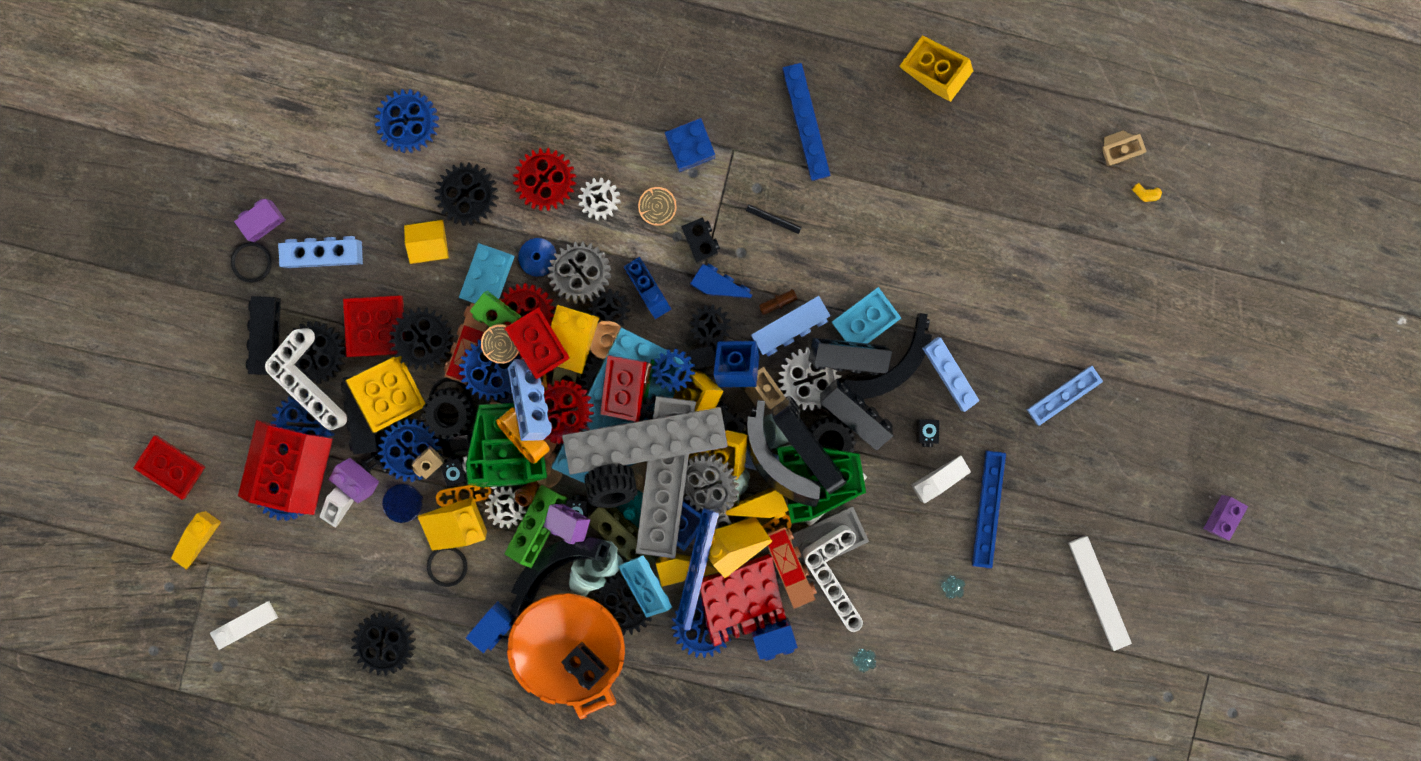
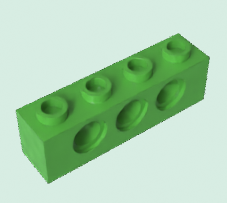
[470,290,522,328]
[504,484,568,568]

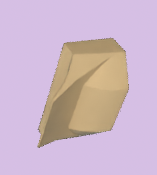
[1102,130,1147,166]
[745,367,786,410]

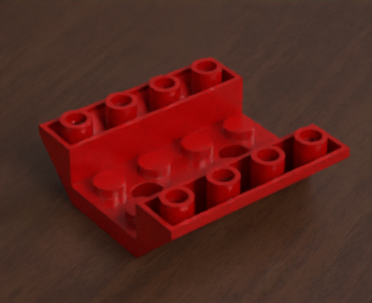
[238,420,333,515]

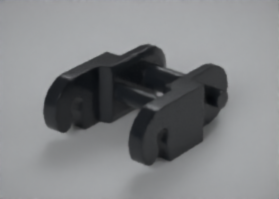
[361,452,388,475]

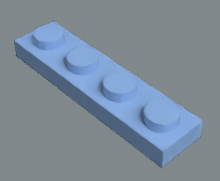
[922,337,979,412]
[1026,366,1103,426]

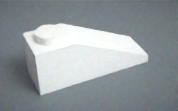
[911,455,971,503]
[210,601,278,650]

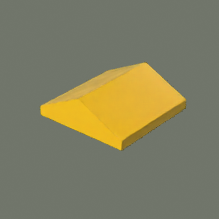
[404,220,449,264]

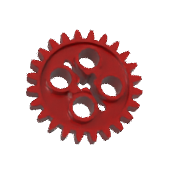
[513,148,577,212]
[493,283,556,325]
[533,380,594,444]

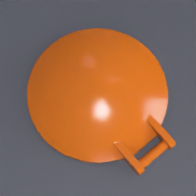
[507,593,625,719]

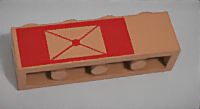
[444,303,496,384]
[766,525,817,609]

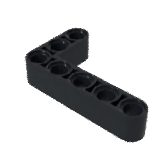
[772,396,847,494]

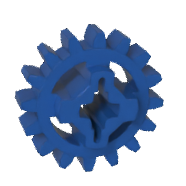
[652,349,695,392]

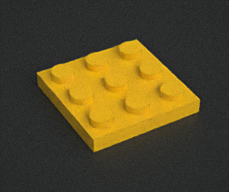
[345,356,426,433]

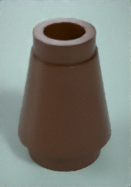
[515,481,539,506]

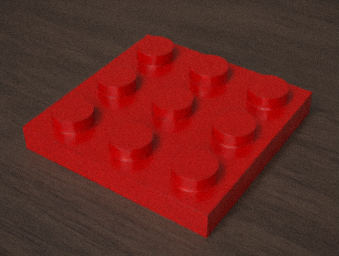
[343,296,406,357]

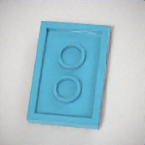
[459,243,515,304]
[831,287,901,344]
[618,555,672,618]

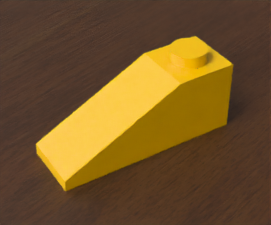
[171,511,221,569]

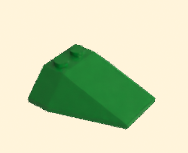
[465,403,547,488]
[777,445,866,523]

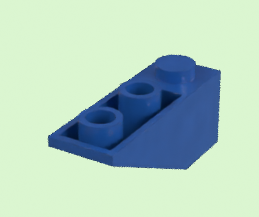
[623,257,671,319]
[690,263,752,299]

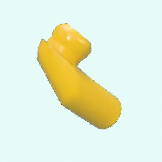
[1131,183,1162,202]

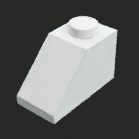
[320,486,354,528]

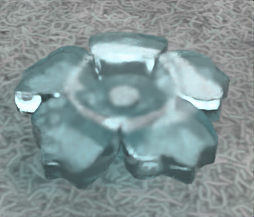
[941,576,966,599]
[853,648,876,673]

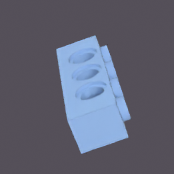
[278,236,363,268]
[508,359,551,441]

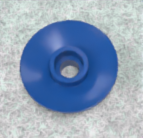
[518,238,557,277]

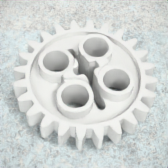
[778,347,841,410]

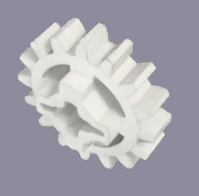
[578,178,621,221]
[485,486,527,529]

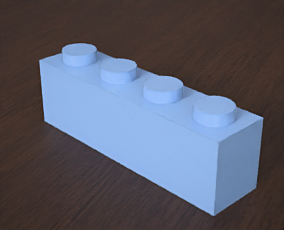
[751,296,830,356]

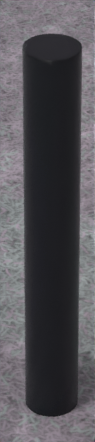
[746,204,802,234]

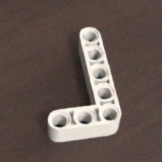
[265,328,347,430]
[802,525,863,632]

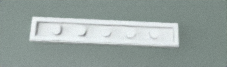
[1068,535,1132,651]

